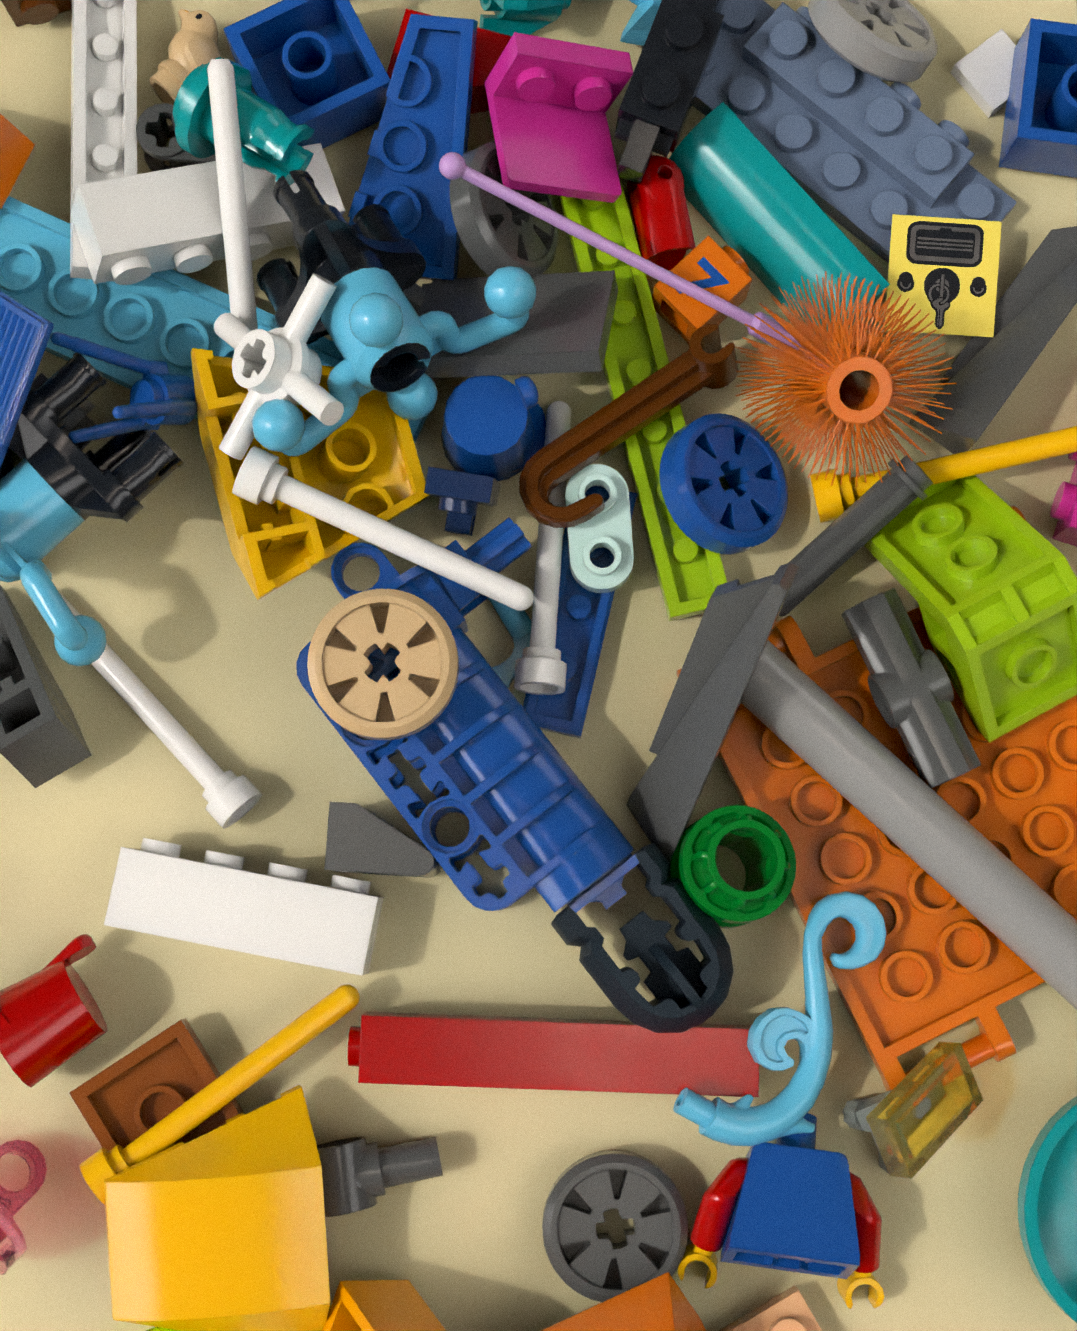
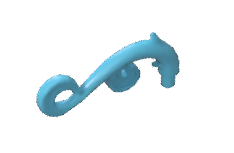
[673,891,887,1146]

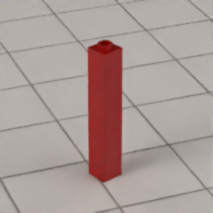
[348,1012,759,1097]

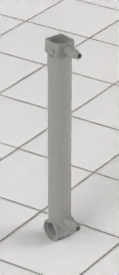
[741,640,1077,1010]

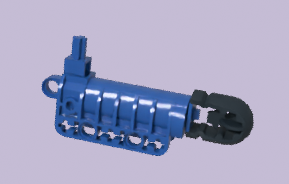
[296,517,734,1033]

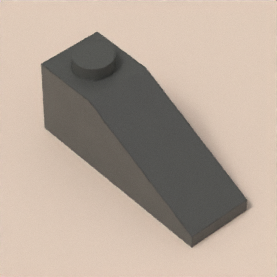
[0,585,92,788]

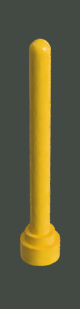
[810,426,1077,523]
[79,984,360,1205]

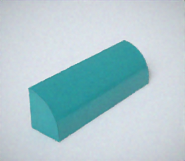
[669,102,890,336]

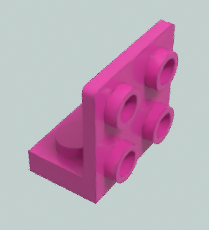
[484,32,633,203]

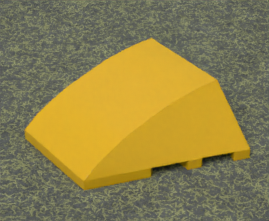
[191,348,429,600]
[104,1085,330,1331]

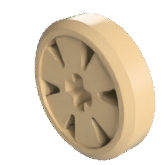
[307,589,459,740]

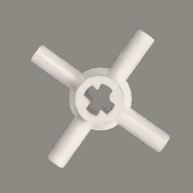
[214,273,344,460]

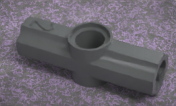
[841,588,981,788]

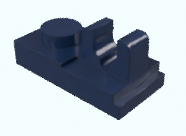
[424,466,501,536]

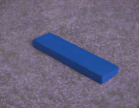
[523,486,637,739]

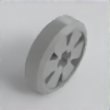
[808,0,938,82]

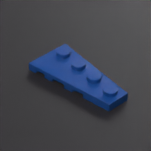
[348,14,478,280]

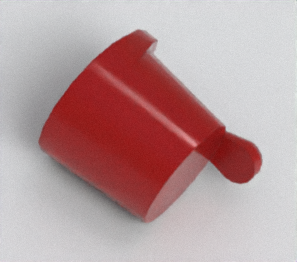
[0,934,108,1088]

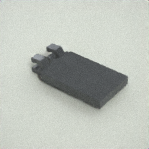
[403,270,618,378]

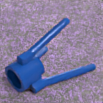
[50,332,197,443]

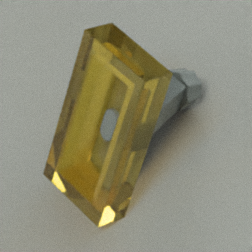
[843,1042,983,1179]

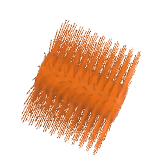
[735,271,957,488]

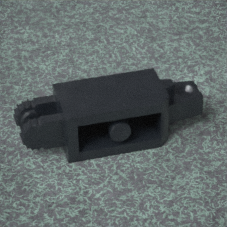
[614,0,724,185]

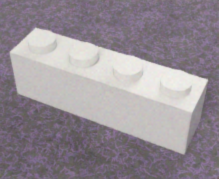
[70,143,345,285]
[104,838,384,976]

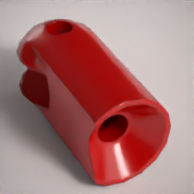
[627,155,696,271]

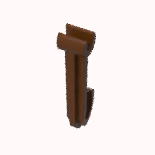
[519,324,738,528]

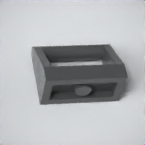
[324,802,441,878]

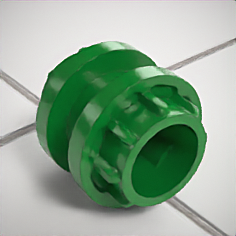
[669,805,796,929]

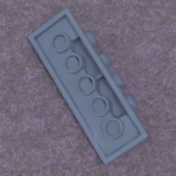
[692,0,1017,263]

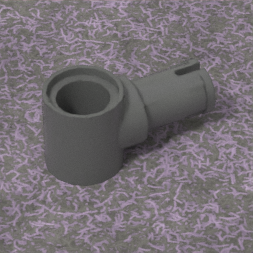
[317,1136,443,1217]

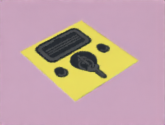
[885,214,1002,338]

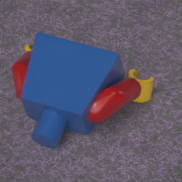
[678,1113,884,1309]

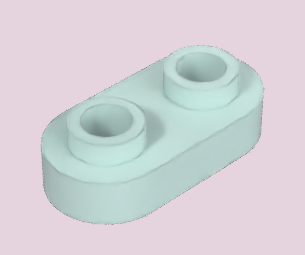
[565,464,634,593]

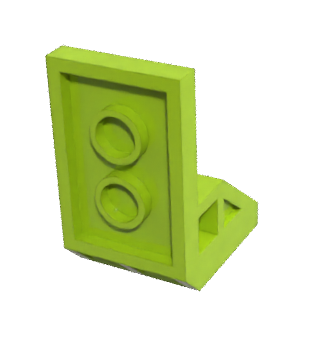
[864,475,1077,743]

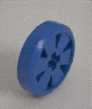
[659,413,788,555]

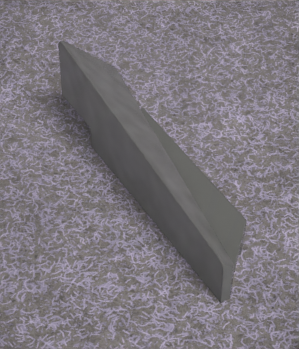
[909,226,1077,454]
[626,563,799,862]

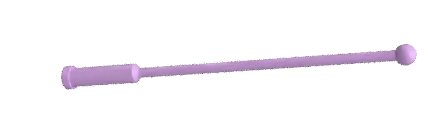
[439,152,802,350]

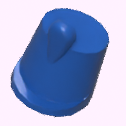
[441,376,546,481]

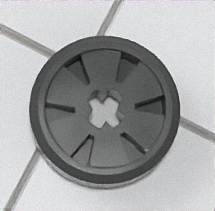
[450,141,558,277]
[542,1150,688,1302]

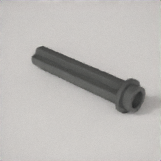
[779,455,933,617]

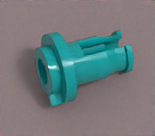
[173,57,314,185]

